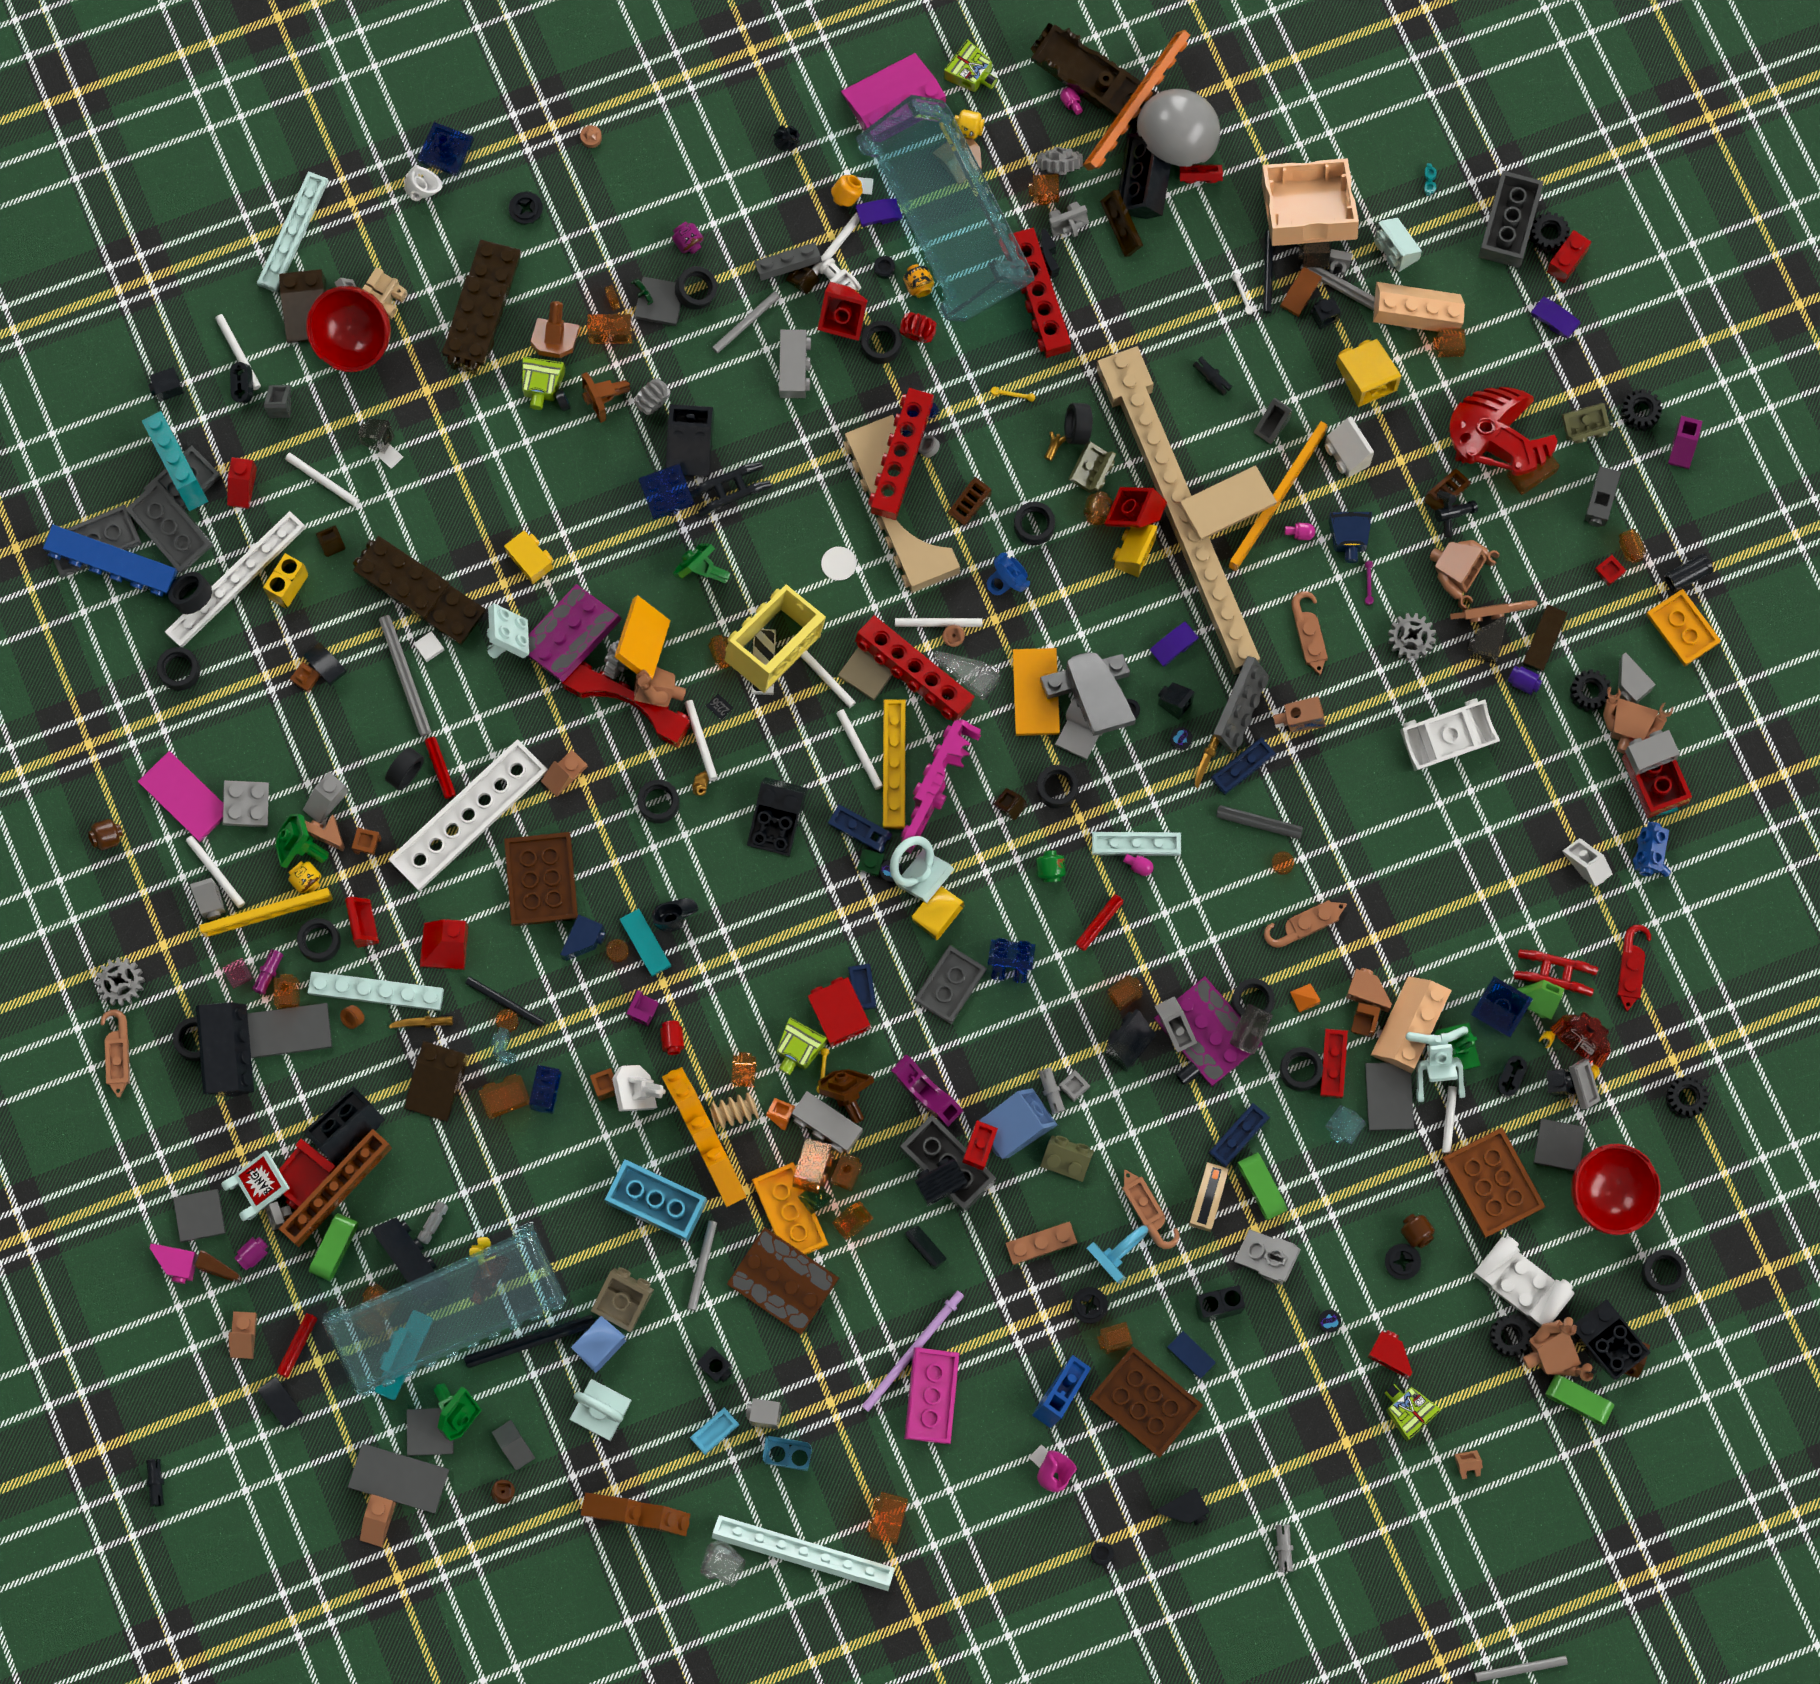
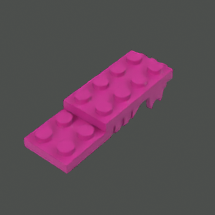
[901,720,981,854]

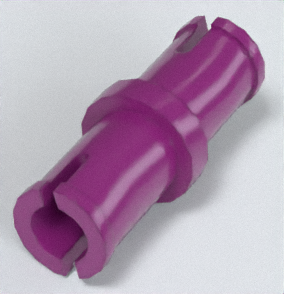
[252,949,284,995]

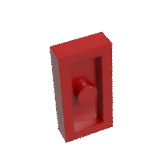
[1179,165,1223,183]
[962,1120,998,1170]

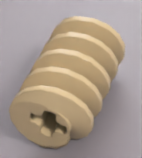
[710,1093,759,1131]

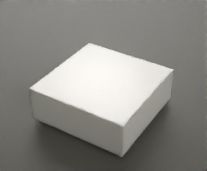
[414,631,444,662]

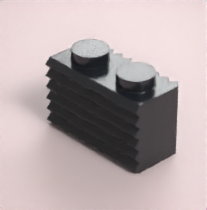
[915,1158,968,1206]

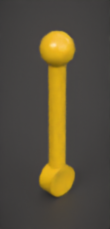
[991,387,1035,402]
[817,1048,829,1094]

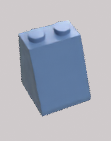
[979,1088,1058,1159]

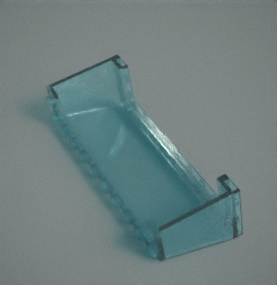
[856,95,1035,322]
[322,1221,566,1396]

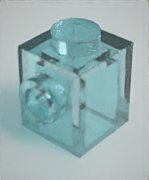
[1325,1105,1366,1145]

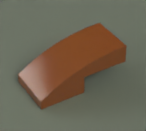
[1280,267,1322,317]

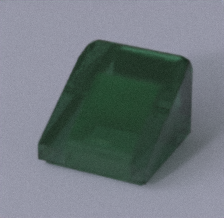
[798,1184,832,1215]

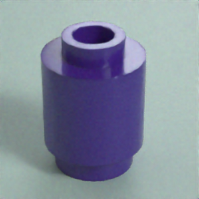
[1508,666,1542,695]

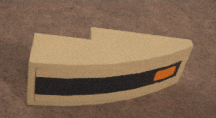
[1189,1162,1229,1232]

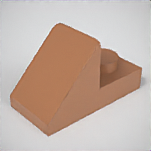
[541,750,588,797]
[305,814,345,851]
[228,1311,257,1359]

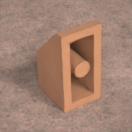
[1346,968,1392,1012]
[360,1494,396,1547]

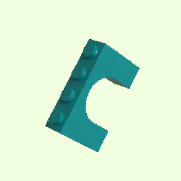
[142,411,209,511]

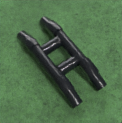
[689,461,772,518]

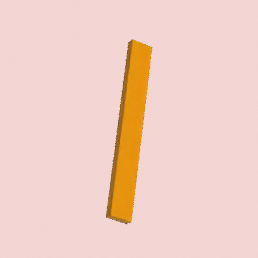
[1229,421,1328,571]

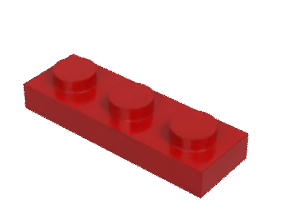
[1320,1029,1348,1098]

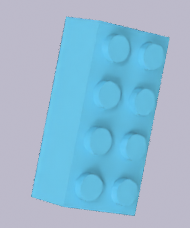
[605,1159,707,1242]

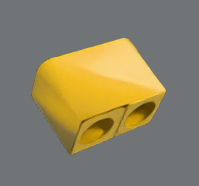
[263,553,308,608]
[912,886,964,940]

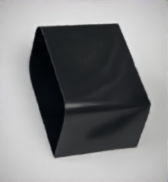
[1195,1285,1245,1323]

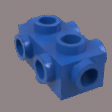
[1633,822,1671,877]

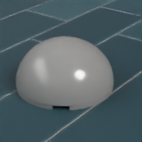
[1137,89,1220,167]

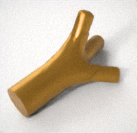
[1044,432,1066,461]

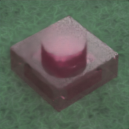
[223,958,253,989]

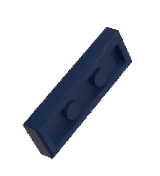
[1211,737,1276,796]
[1208,1103,1270,1168]

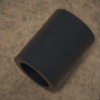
[1175,1061,1201,1086]

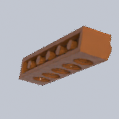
[279,1129,392,1247]

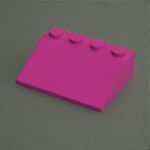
[841,53,946,144]

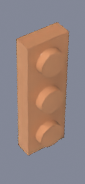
[1006,1221,1077,1265]

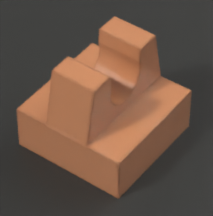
[1454,1450,1483,1479]

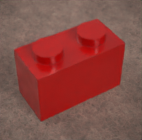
[1546,230,1591,283]

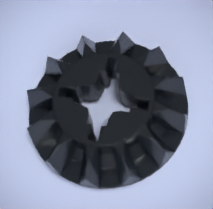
[509,192,543,225]
[1385,1243,1421,1280]
[1072,1287,1108,1324]

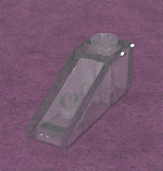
[933,651,1001,701]

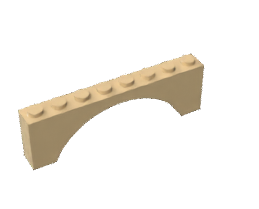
[843,415,960,593]

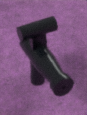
[1434,490,1478,538]

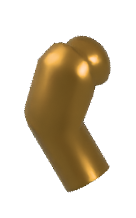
[692,770,718,796]

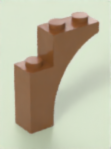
[581,1492,690,1536]

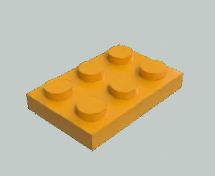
[1646,589,1721,667]

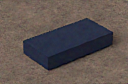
[848,964,877,1010]
[1167,1331,1216,1379]

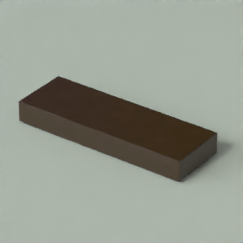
[1100,190,1143,257]
[1522,604,1567,673]

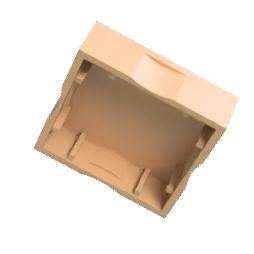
[1262,158,1359,246]

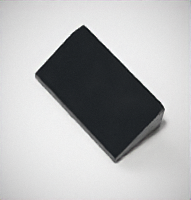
[905,1226,947,1270]

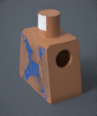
[1273,696,1326,732]

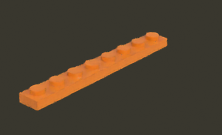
[1083,30,1190,171]

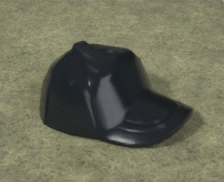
[652,898,699,932]

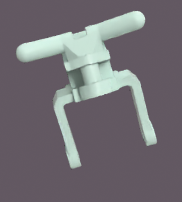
[1406,1026,1468,1102]

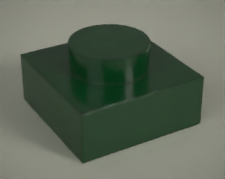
[857,849,884,877]

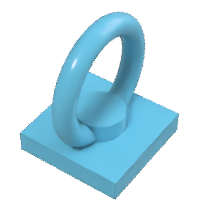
[1087,1225,1149,1284]

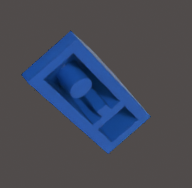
[1032,1355,1091,1428]

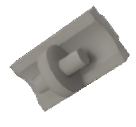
[1049,202,1089,237]

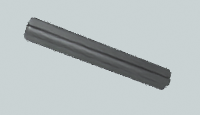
[1216,805,1303,839]

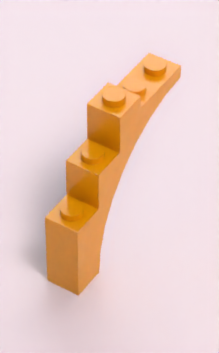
[662,1067,747,1207]

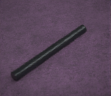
[1263,230,1273,314]
[465,976,546,1028]

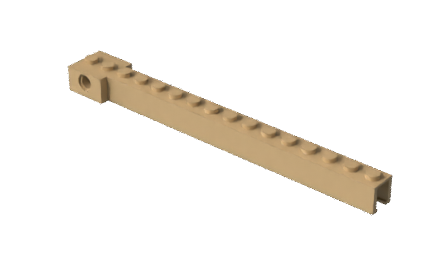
[1097,346,1260,675]

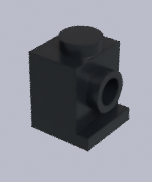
[1310,298,1341,330]
[1547,1069,1576,1097]

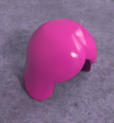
[1037,1450,1077,1492]

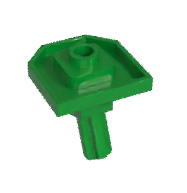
[672,544,730,584]
[275,814,329,868]
[1428,1023,1481,1071]
[434,1383,482,1441]

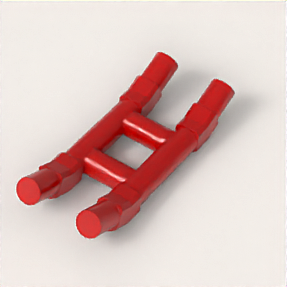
[1514,949,1598,997]

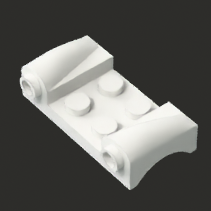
[1400,698,1500,771]
[1472,1236,1574,1327]

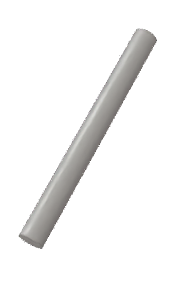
[712,291,780,354]
[687,1220,717,1311]
[1475,1656,1568,1682]

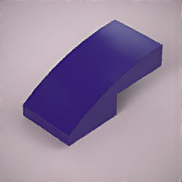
[855,198,903,227]
[1531,296,1581,339]
[1149,622,1199,666]

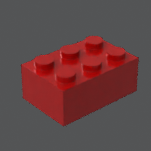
[1622,753,1692,819]

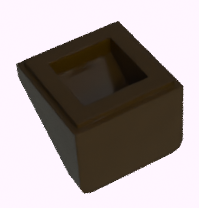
[786,267,819,294]
[316,525,345,557]
[993,788,1027,820]

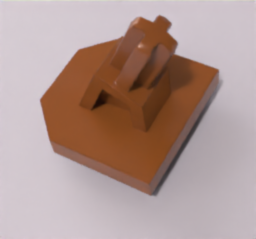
[530,301,580,358]
[581,372,630,423]

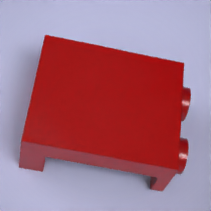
[808,977,871,1048]
[279,1139,336,1210]

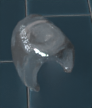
[700,1541,746,1587]

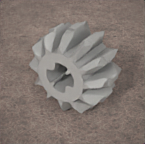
[634,378,670,415]

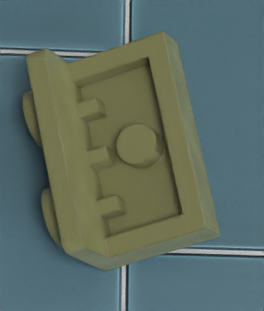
[1561,403,1613,444]
[1068,441,1116,493]
[1040,1136,1094,1182]

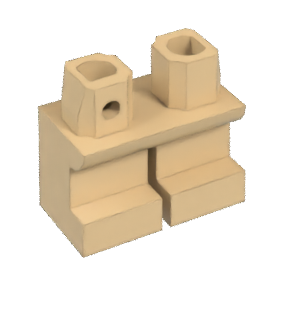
[362,267,408,319]

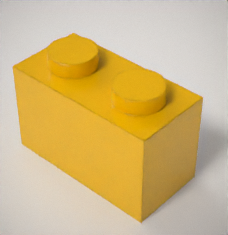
[504,530,553,584]

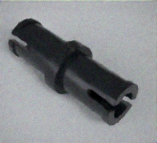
[1193,356,1233,396]
[146,1459,165,1507]

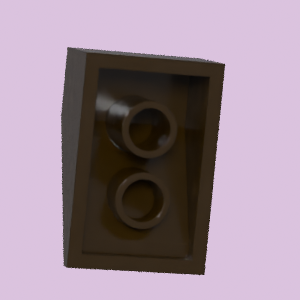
[279,269,326,343]
[404,1041,469,1122]

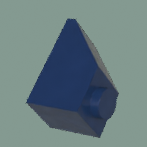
[560,914,606,961]

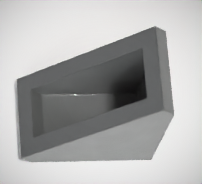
[264,385,291,418]
[1254,398,1292,444]
[492,1420,535,1471]

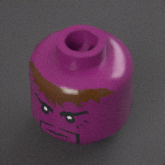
[672,222,704,255]

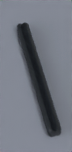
[464,1315,595,1368]

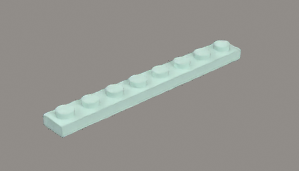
[712,1515,895,1591]

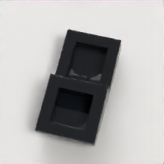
[1041,228,1059,279]
[303,642,347,686]
[257,1376,303,1428]

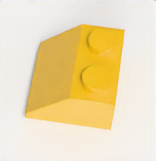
[1113,524,1158,577]

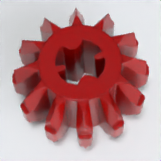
[900,312,937,343]

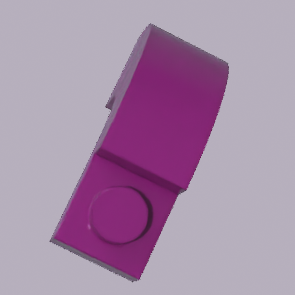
[891,1055,963,1127]

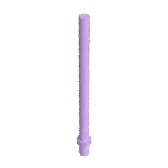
[862,1290,964,1412]

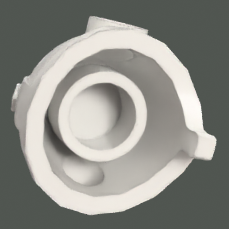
[404,165,442,201]

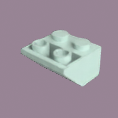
[1374,218,1422,272]

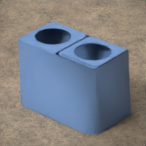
[571,1316,628,1373]

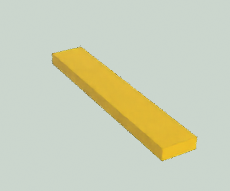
[883,700,906,829]
[199,888,333,937]

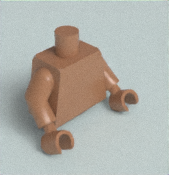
[1430,540,1499,610]
[634,666,686,707]
[1603,686,1673,754]
[1522,1317,1594,1381]

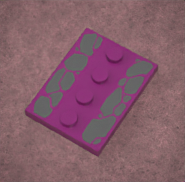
[528,584,622,683]
[1154,976,1263,1087]

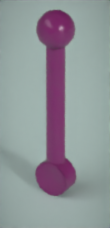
[1365,560,1374,605]

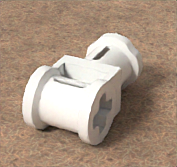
[819,258,861,291]

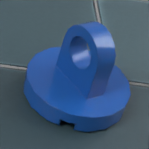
[987,553,1030,595]

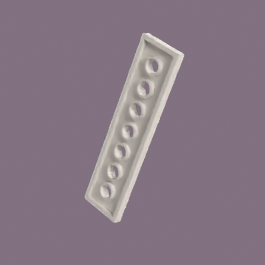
[388,739,548,892]

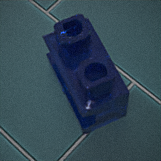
[529,1065,562,1114]

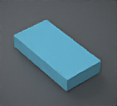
[690,1407,739,1455]

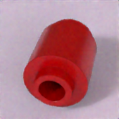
[660,1021,685,1055]

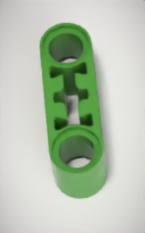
[1237,1152,1288,1221]
[309,1213,359,1282]
[1545,1374,1615,1426]

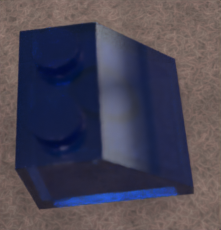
[1470,976,1533,1037]

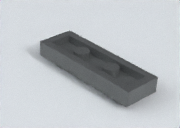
[754,242,822,281]

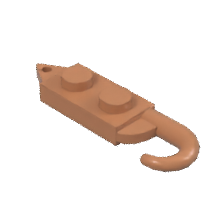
[1292,591,1328,675]
[1450,600,1537,623]
[1264,900,1347,948]
[100,1009,130,1098]
[1122,1170,1179,1249]

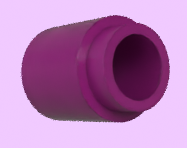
[234,1237,268,1270]

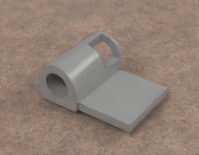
[1055,698,1102,760]
[1234,1229,1301,1285]

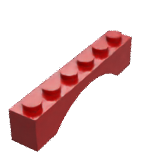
[561,661,691,748]

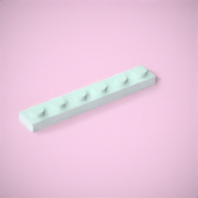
[308,971,444,1011]

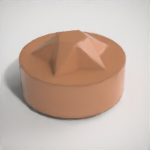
[580,125,602,148]
[942,624,965,647]

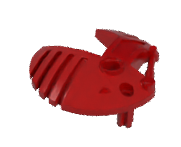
[1449,387,1558,476]

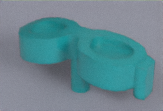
[1424,163,1437,196]

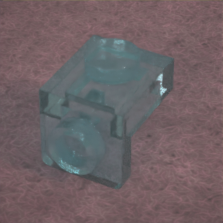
[491,1027,517,1064]

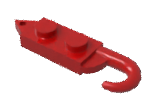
[1617,925,1651,1012]

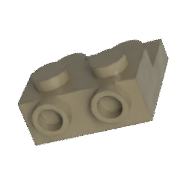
[591,1267,654,1332]

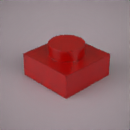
[1595,555,1626,586]

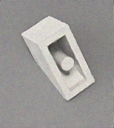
[1563,838,1613,887]

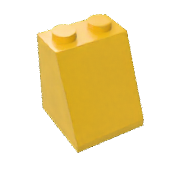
[1336,339,1401,407]

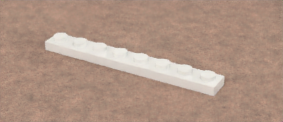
[165,511,306,647]

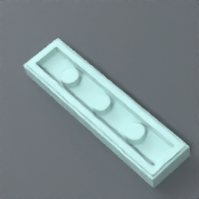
[1092,832,1181,856]

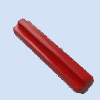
[425,737,456,799]
[1076,894,1123,951]
[277,1313,317,1378]

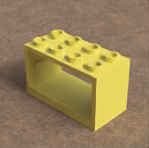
[724,584,826,693]

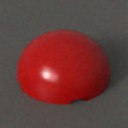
[306,286,391,372]
[1571,1144,1661,1235]

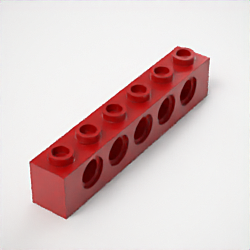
[1006,227,1071,358]
[868,388,934,520]
[855,615,975,722]

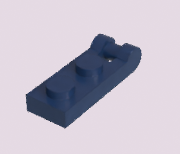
[828,804,892,854]

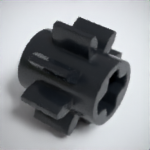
[773,125,800,152]

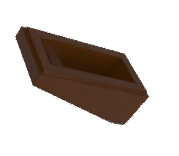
[1424,468,1472,511]
[948,477,992,527]
[195,1250,243,1283]

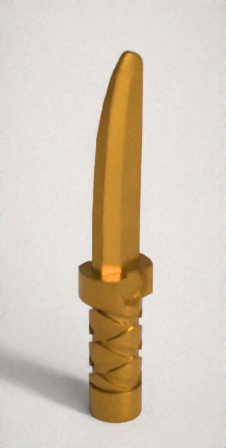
[1195,735,1220,788]
[389,1016,453,1029]

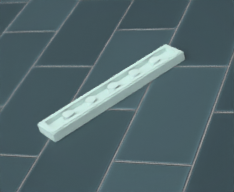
[257,171,329,293]

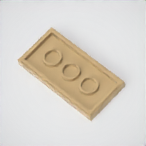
[1179,465,1277,541]

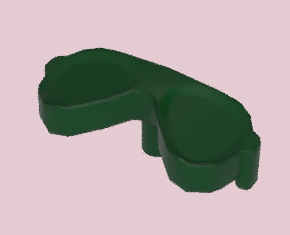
[631,279,653,306]

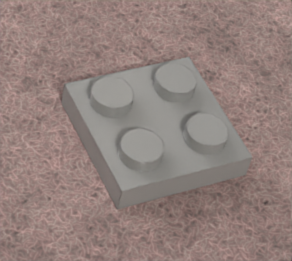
[222,780,269,827]

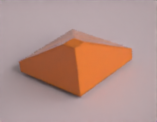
[1290,983,1321,1013]
[766,1098,795,1130]

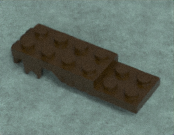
[1030,23,1157,131]
[442,239,522,375]
[353,536,486,646]

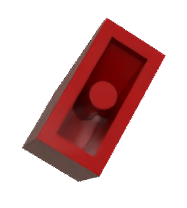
[227,457,257,509]
[1368,1330,1412,1379]

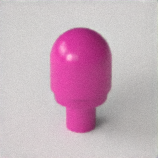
[1060,87,1083,115]
[1285,523,1316,540]
[1123,854,1154,876]

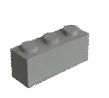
[779,330,811,398]
[792,1091,863,1154]

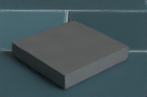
[634,277,685,327]
[1533,1119,1586,1171]
[173,1189,226,1243]
[407,1408,454,1456]

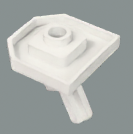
[612,1065,666,1111]

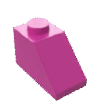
[150,1243,198,1284]

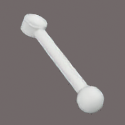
[1232,273,1253,315]

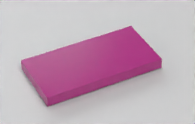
[138,751,223,842]
[904,1347,959,1445]

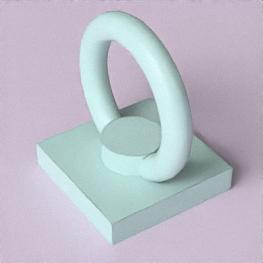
[890,836,954,903]
[570,1379,632,1441]

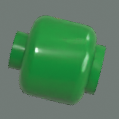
[1036,850,1066,882]

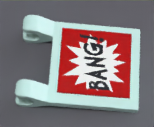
[221,1151,290,1221]

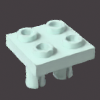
[487,603,529,658]

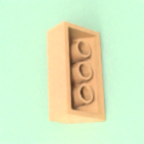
[1373,282,1465,335]
[1371,976,1452,1074]

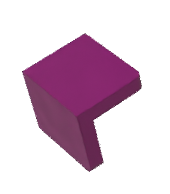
[626,990,659,1027]

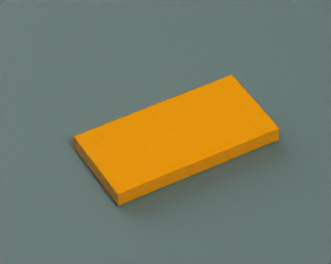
[614,595,671,680]
[1013,648,1060,736]
[752,1162,828,1255]

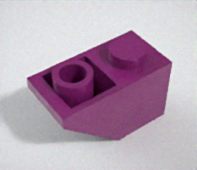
[1668,416,1703,469]

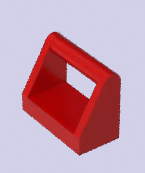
[345,897,379,948]

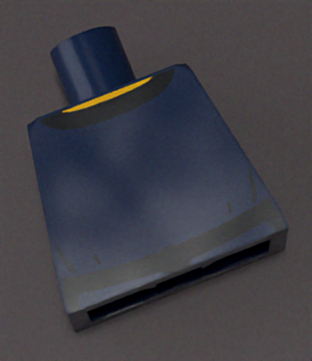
[1329,512,1372,563]

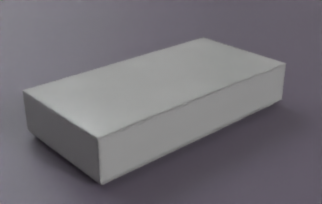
[1569,1059,1601,1109]

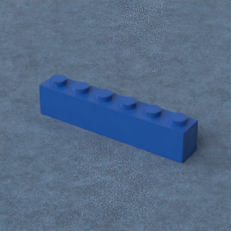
[43,524,178,597]

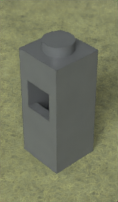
[1584,466,1621,527]

